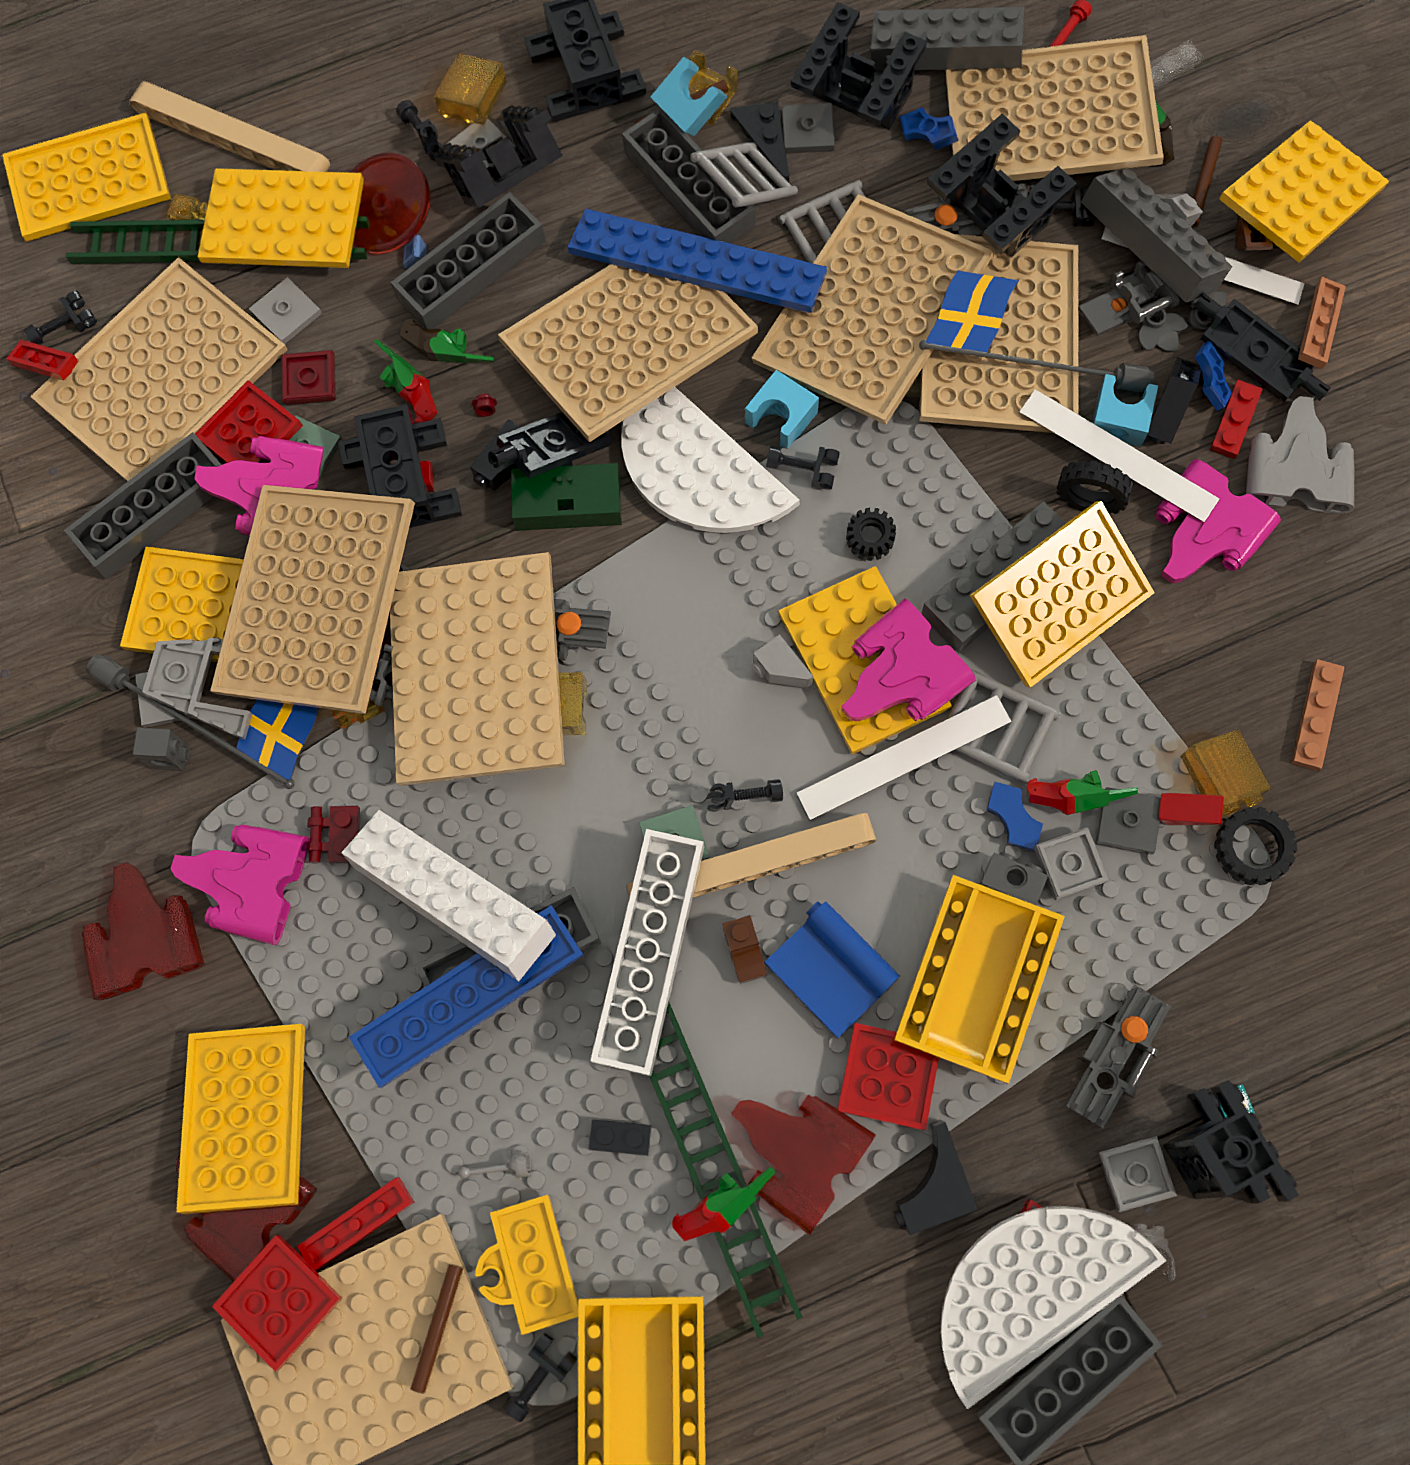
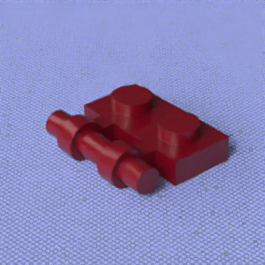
[306,805,360,864]

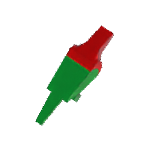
[374,339,438,423]
[1027,770,1138,815]
[672,1166,775,1242]

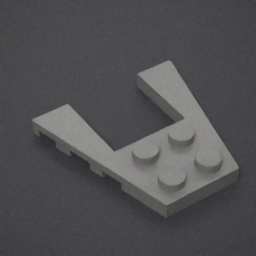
[142,637,252,740]

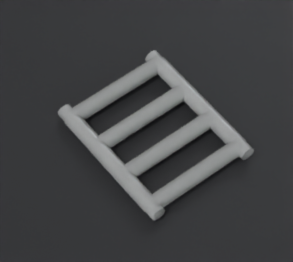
[690,142,798,207]
[778,180,866,263]
[947,669,1061,783]

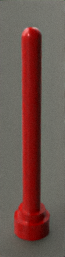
[1049,0,1092,47]

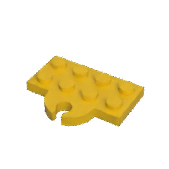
[475,1194,578,1335]

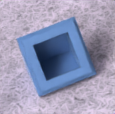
[403,234,427,269]

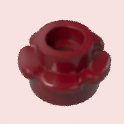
[471,393,497,417]

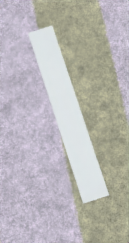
[1102,227,1305,304]
[1020,389,1219,522]
[797,695,1012,820]

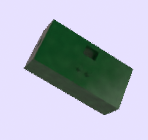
[511,463,622,531]

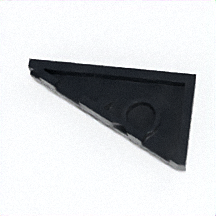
[730,102,789,182]

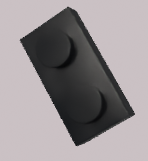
[589,1119,652,1156]

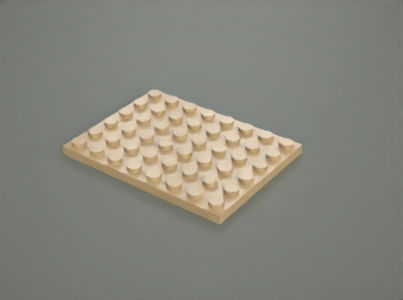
[945,35,1163,181]
[752,194,993,425]
[919,234,1078,433]
[30,257,288,482]
[498,264,758,442]
[210,485,415,714]
[390,552,565,786]
[221,1214,514,1465]

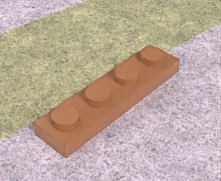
[1298,277,1346,369]
[1291,659,1344,771]

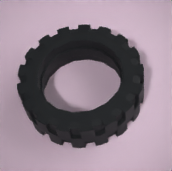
[1056,460,1133,515]
[1214,807,1297,885]

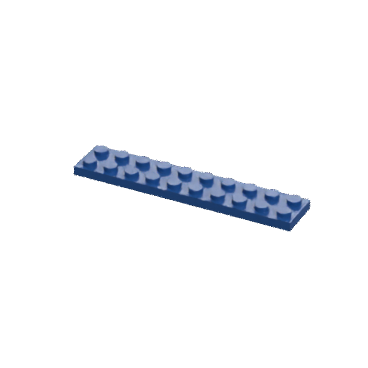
[568,209,827,313]

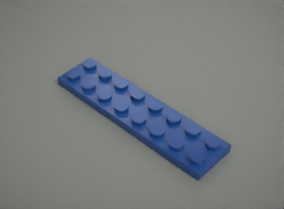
[349,905,584,1089]

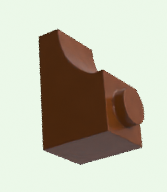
[722,915,767,984]

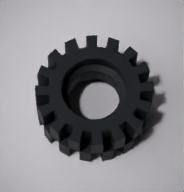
[846,508,896,561]

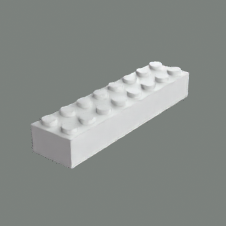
[342,810,556,981]
[591,829,704,1076]

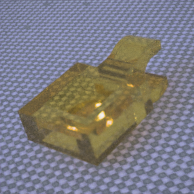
[167,194,208,220]
[332,689,385,729]

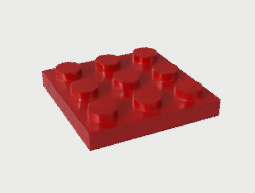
[195,380,303,463]
[837,1023,939,1131]
[212,1235,342,1372]

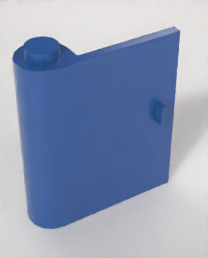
[764,901,900,1039]

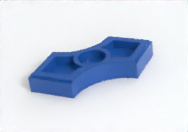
[899,107,959,150]
[1195,341,1232,411]
[987,782,1043,852]

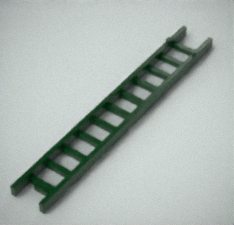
[66,217,370,264]
[649,1002,803,1338]

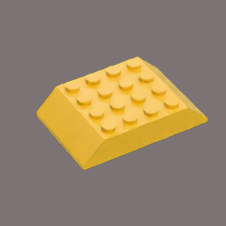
[894,875,1065,1084]
[578,1296,705,1465]

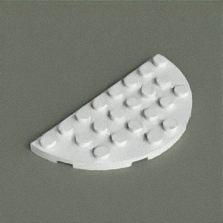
[621,387,800,533]
[941,1206,1166,1409]

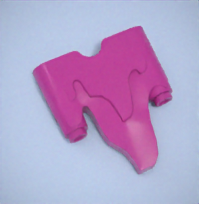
[195,436,324,535]
[1155,459,1281,584]
[841,598,976,721]
[171,824,309,945]

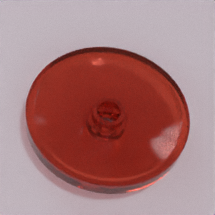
[350,153,431,254]

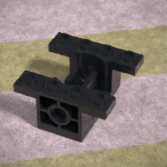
[524,0,647,122]
[791,2,927,130]
[434,105,563,208]
[927,114,1077,258]
[338,404,462,528]
[1163,1080,1299,1204]

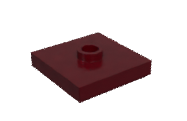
[281,350,336,405]

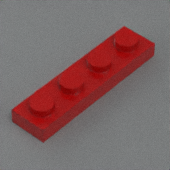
[297,1177,415,1271]

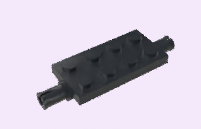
[1194,292,1331,402]
[488,412,612,478]

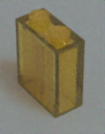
[434,53,507,125]
[1180,729,1271,815]

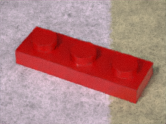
[6,340,79,380]
[1210,380,1263,459]

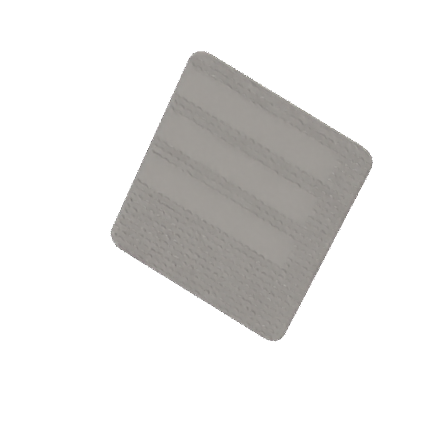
[191,401,1272,1405]

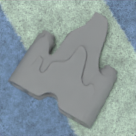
[1246,396,1354,514]

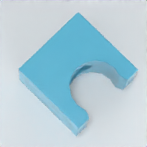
[651,57,727,136]
[745,370,819,449]
[1092,374,1158,447]

